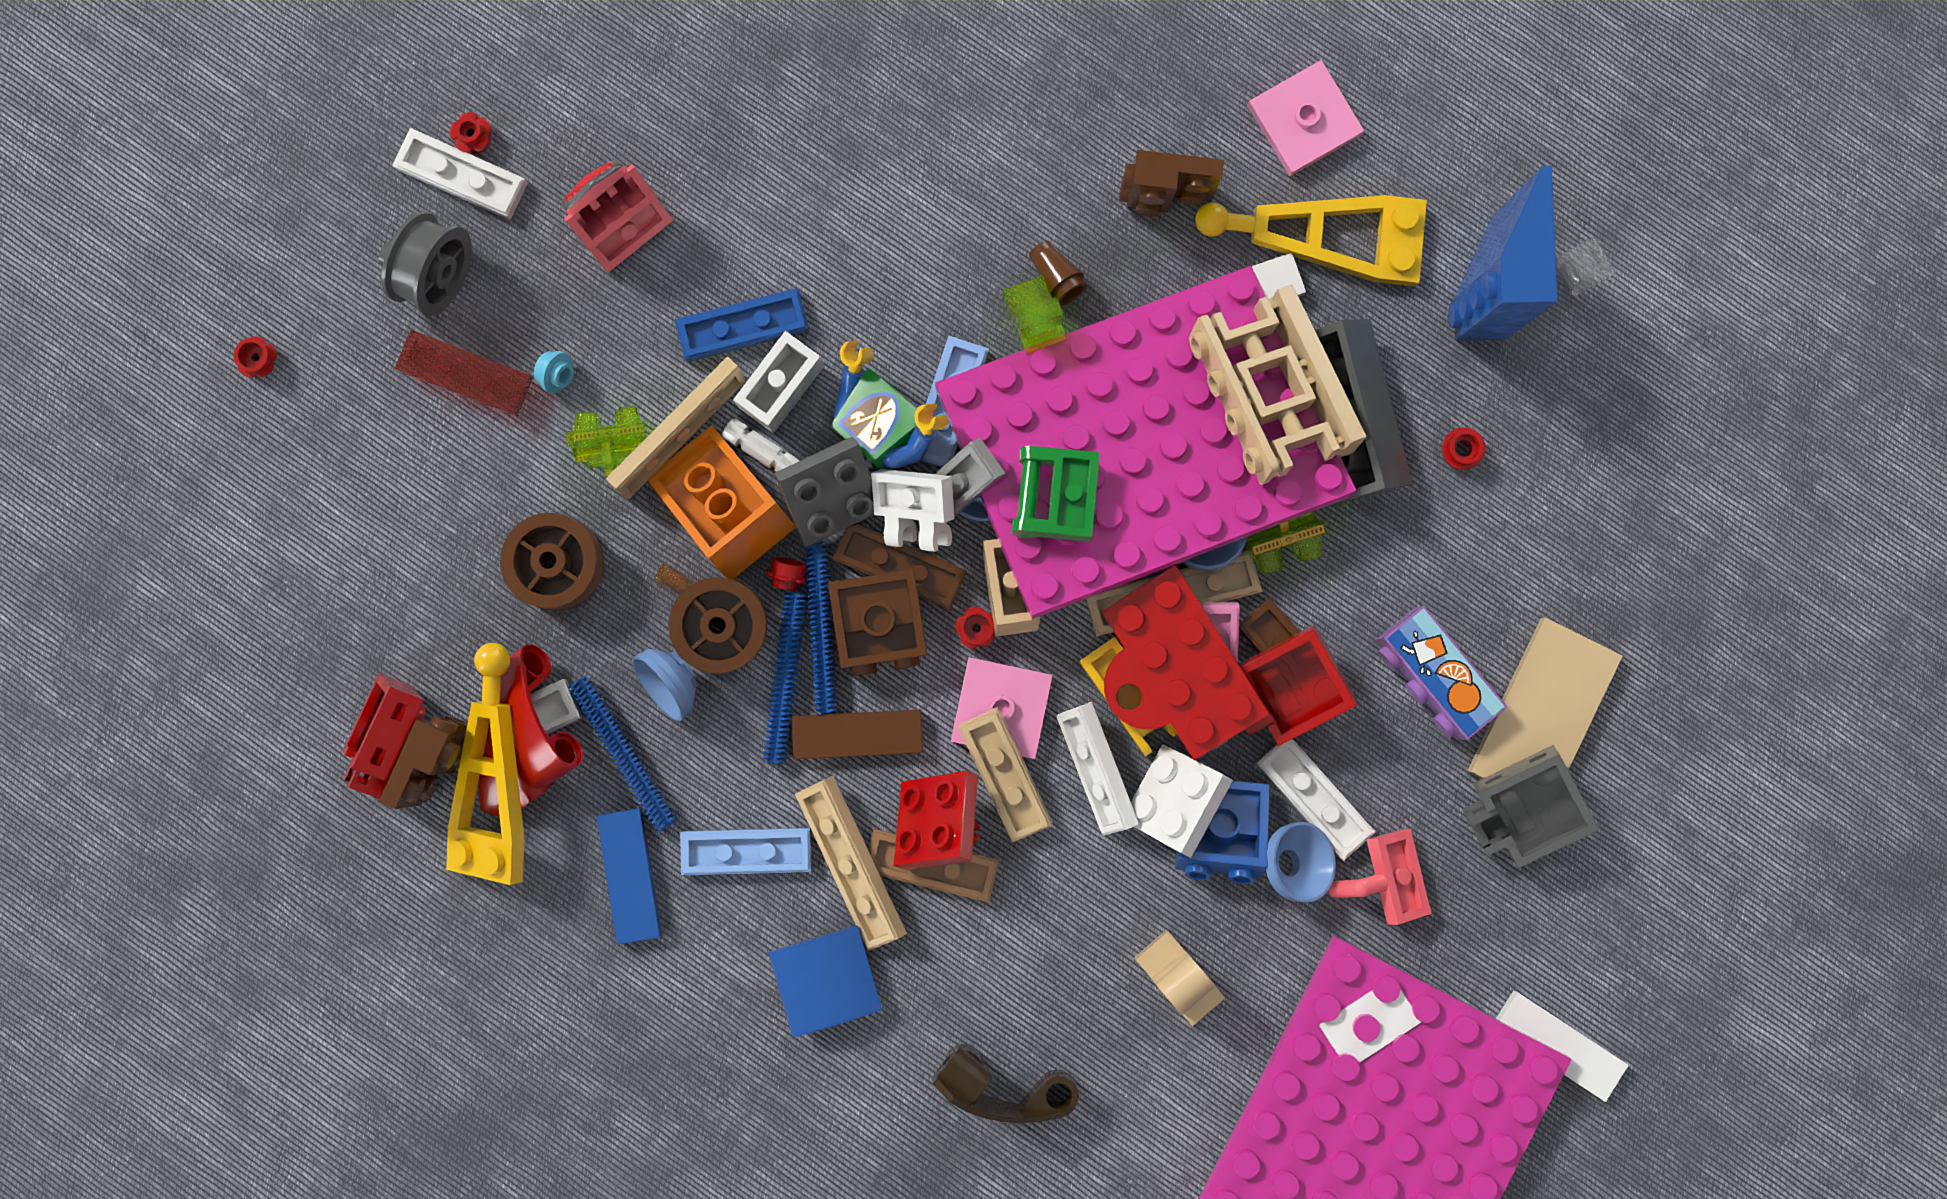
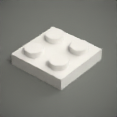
[1131,744,1233,858]

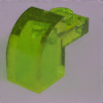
[1002,275,1067,354]

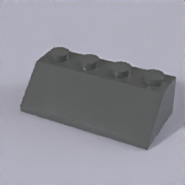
[1315,319,1413,508]

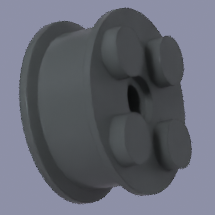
[378,212,472,316]

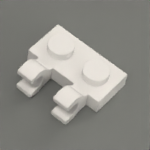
[871,469,954,552]

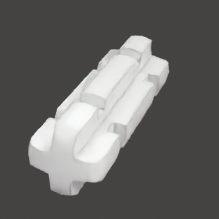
[722,419,799,473]

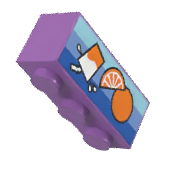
[1375,605,1507,740]

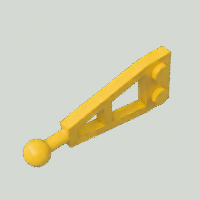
[1195,195,1427,287]
[446,643,524,885]

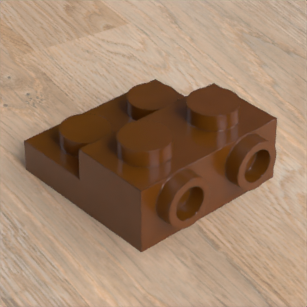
[1119,150,1224,217]
[828,569,928,676]
[379,715,467,809]

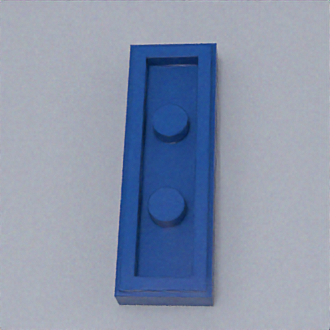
[675,288,809,362]
[597,808,662,945]

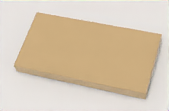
[1468,618,1623,779]

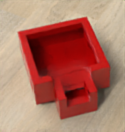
[1239,624,1357,746]
[342,673,425,799]

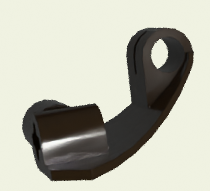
[933,1044,1079,1123]

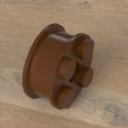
[500,513,604,611]
[669,577,767,674]

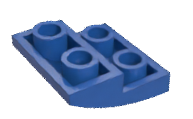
[768,925,882,1037]

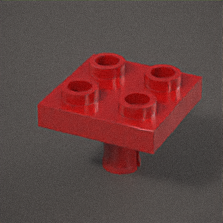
[893,770,980,870]

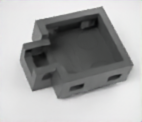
[1463,745,1600,868]

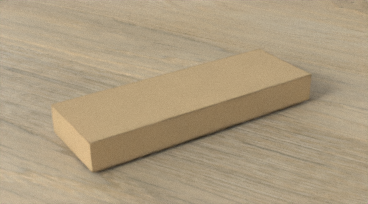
[958,707,1052,843]

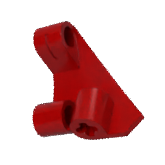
[478,644,583,817]

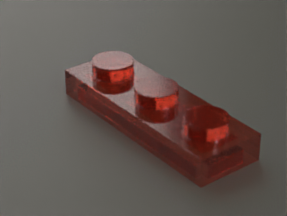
[395,330,533,417]

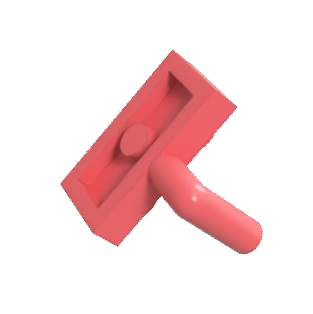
[1328,829,1432,925]

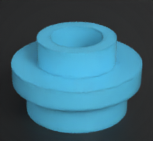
[534,351,574,393]

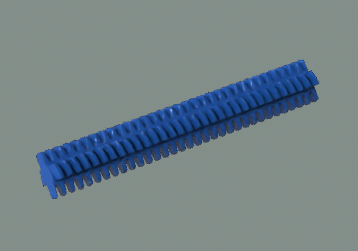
[805,542,839,714]
[763,591,808,765]
[568,674,679,833]

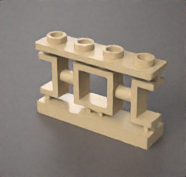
[1189,285,1367,485]

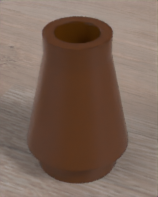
[1029,241,1087,306]

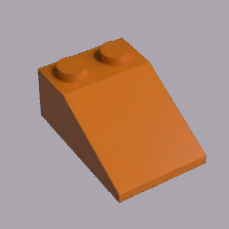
[648,425,796,580]

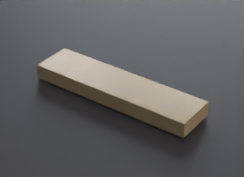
[606,356,746,499]
[1086,551,1262,637]
[795,776,907,951]

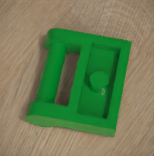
[1011,446,1100,542]

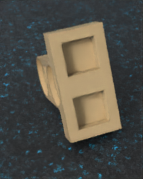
[1134,929,1225,1026]

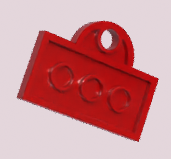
[1102,565,1270,760]

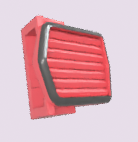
[561,161,673,273]

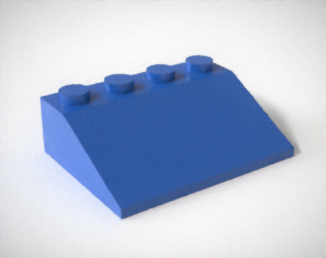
[1448,166,1558,341]

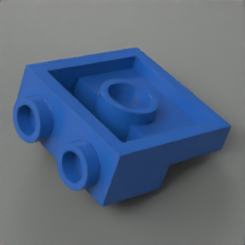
[1175,781,1269,884]

